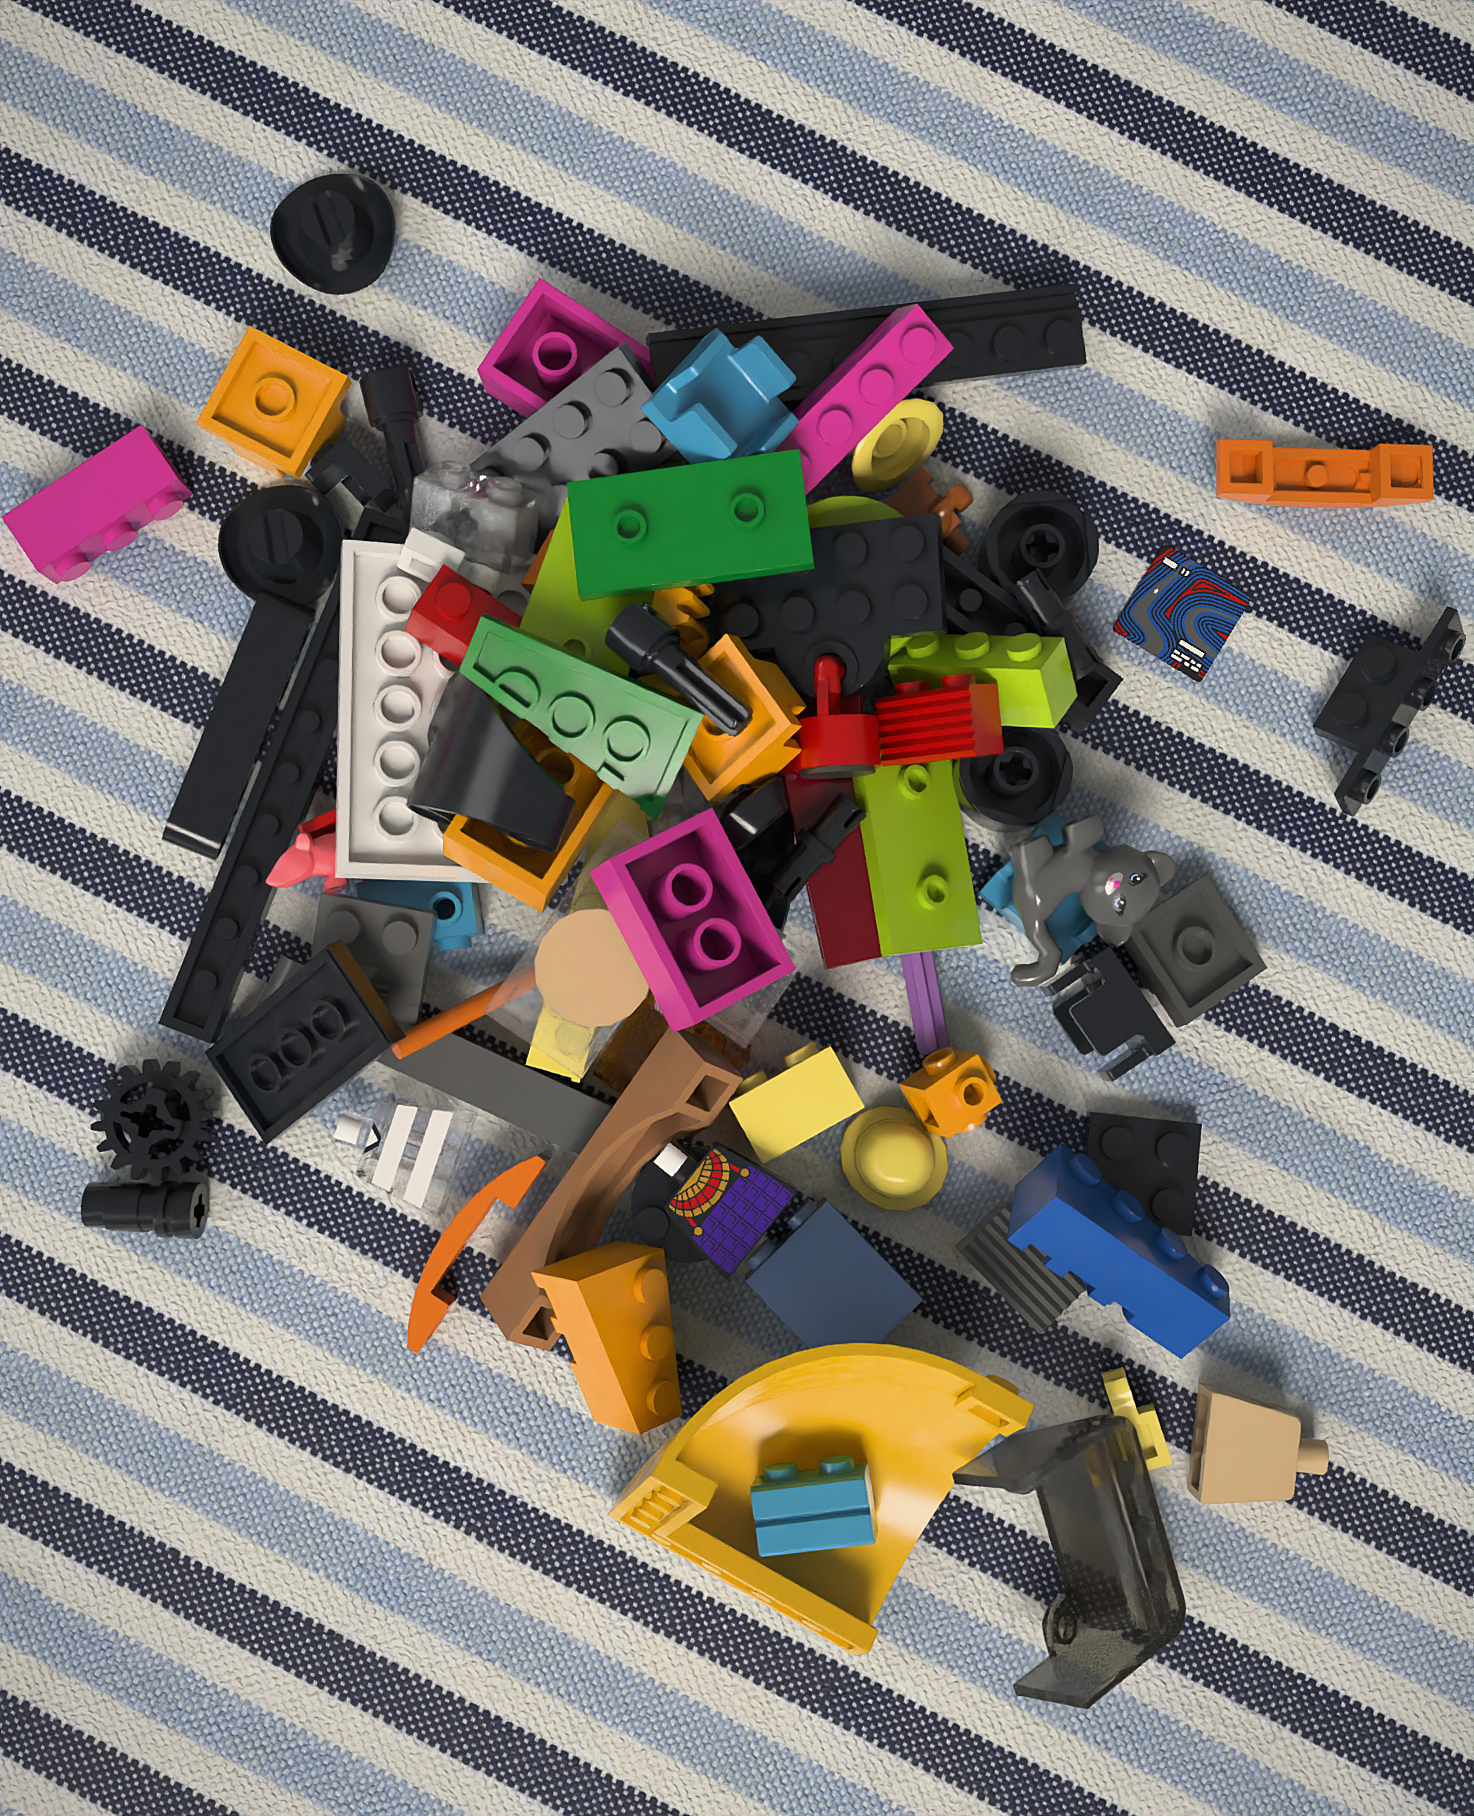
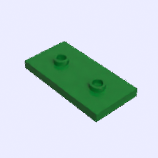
[566,449,815,601]

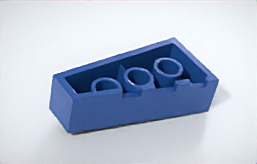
[1007,1143,1231,1359]

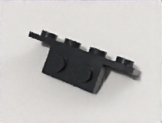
[1313,606,1466,817]

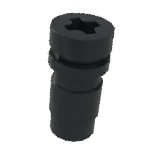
[81,1180,209,1239]

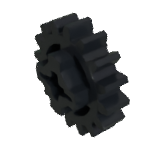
[91,1059,220,1182]

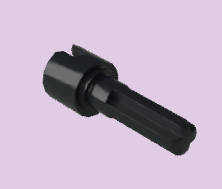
[359,367,438,528]
[605,601,753,737]

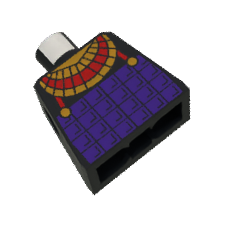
[651,1138,798,1280]

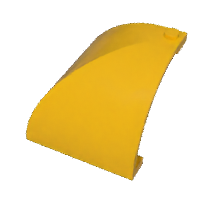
[608,1343,1035,1656]

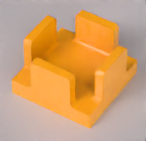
[196,325,352,479]
[666,634,806,803]

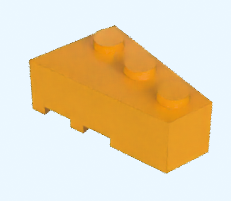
[531,1240,682,1434]

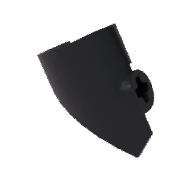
[405,668,576,853]

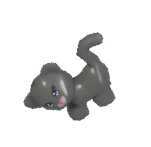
[1009,813,1177,987]

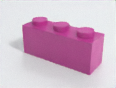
[1,425,193,584]

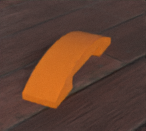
[1215,439,1434,508]
[407,1152,551,1354]

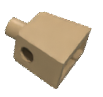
[1187,1383,1329,1504]

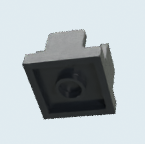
[1039,946,1176,1081]

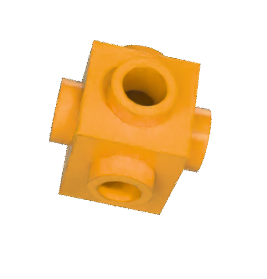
[899,1047,1003,1138]

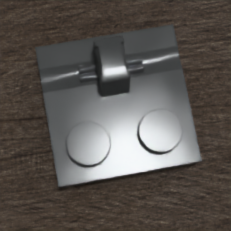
[1123,874,1267,1028]
[310,891,438,1026]

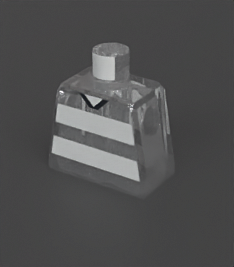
[334,1098,478,1218]

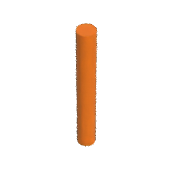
[392,964,537,1059]

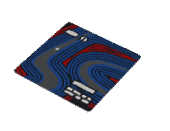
[1113,545,1251,682]

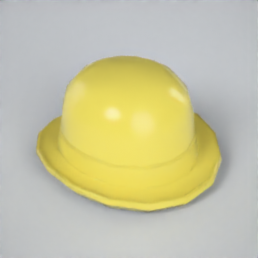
[850,398,943,493]
[839,1106,949,1211]

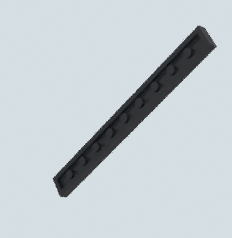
[158,507,417,1044]

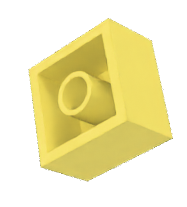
[728,1041,865,1165]

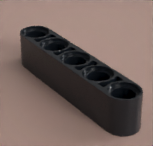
[162,588,317,861]

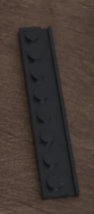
[645,283,1087,405]

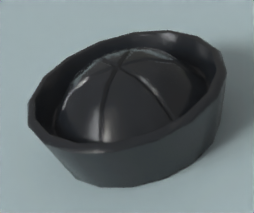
[718,776,792,853]

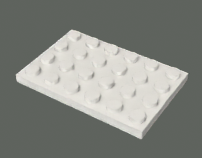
[335,539,568,886]

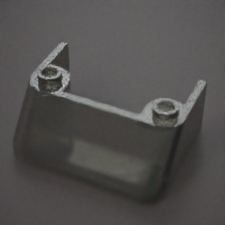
[952,1415,1186,1709]

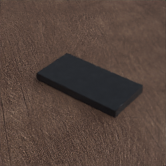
[205,939,407,1145]

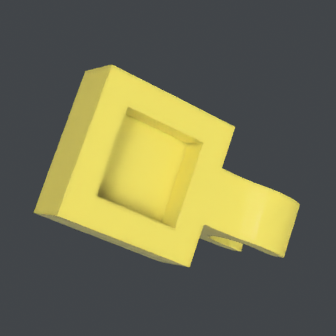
[1099,1367,1173,1479]

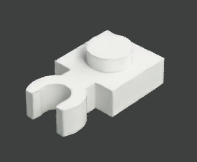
[397,527,501,596]

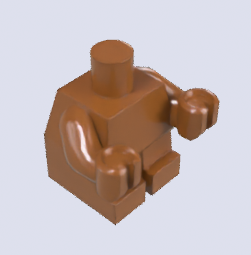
[884,466,973,556]

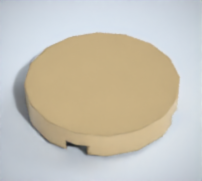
[534,909,649,1027]

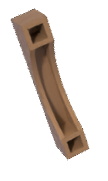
[480,1026,744,1351]

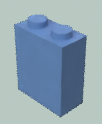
[745,1197,923,1349]

